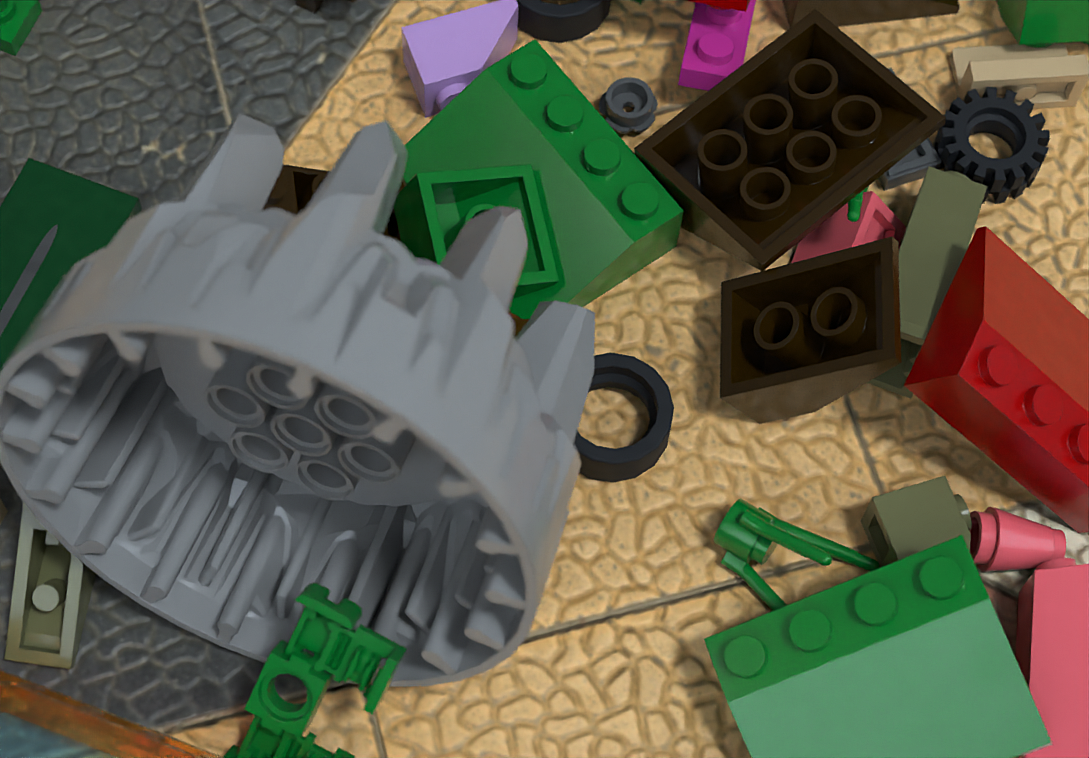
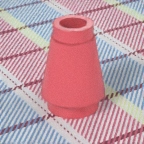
[970,507,1066,572]

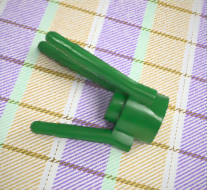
[714,498,880,611]

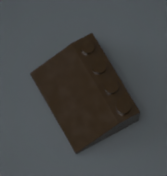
[634,9,946,271]

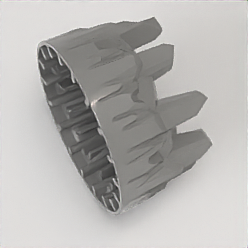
[0,113,595,687]

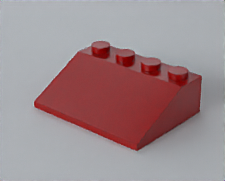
[904,226,1089,533]

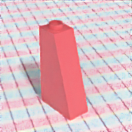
[1015,558,1089,758]

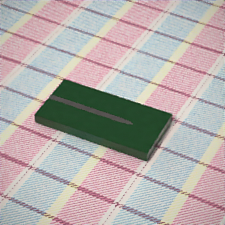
[0,158,142,371]

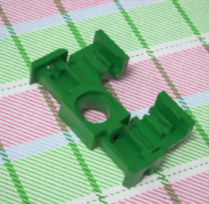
[223,583,407,758]

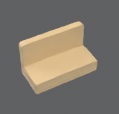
[950,43,1089,109]

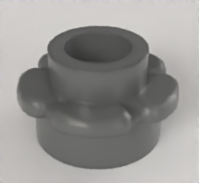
[599,77,658,134]

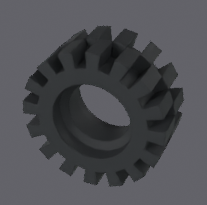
[933,87,1050,204]

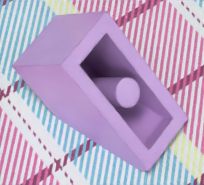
[401,0,518,118]

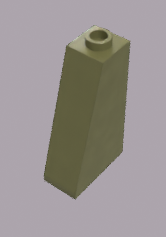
[867,166,988,399]

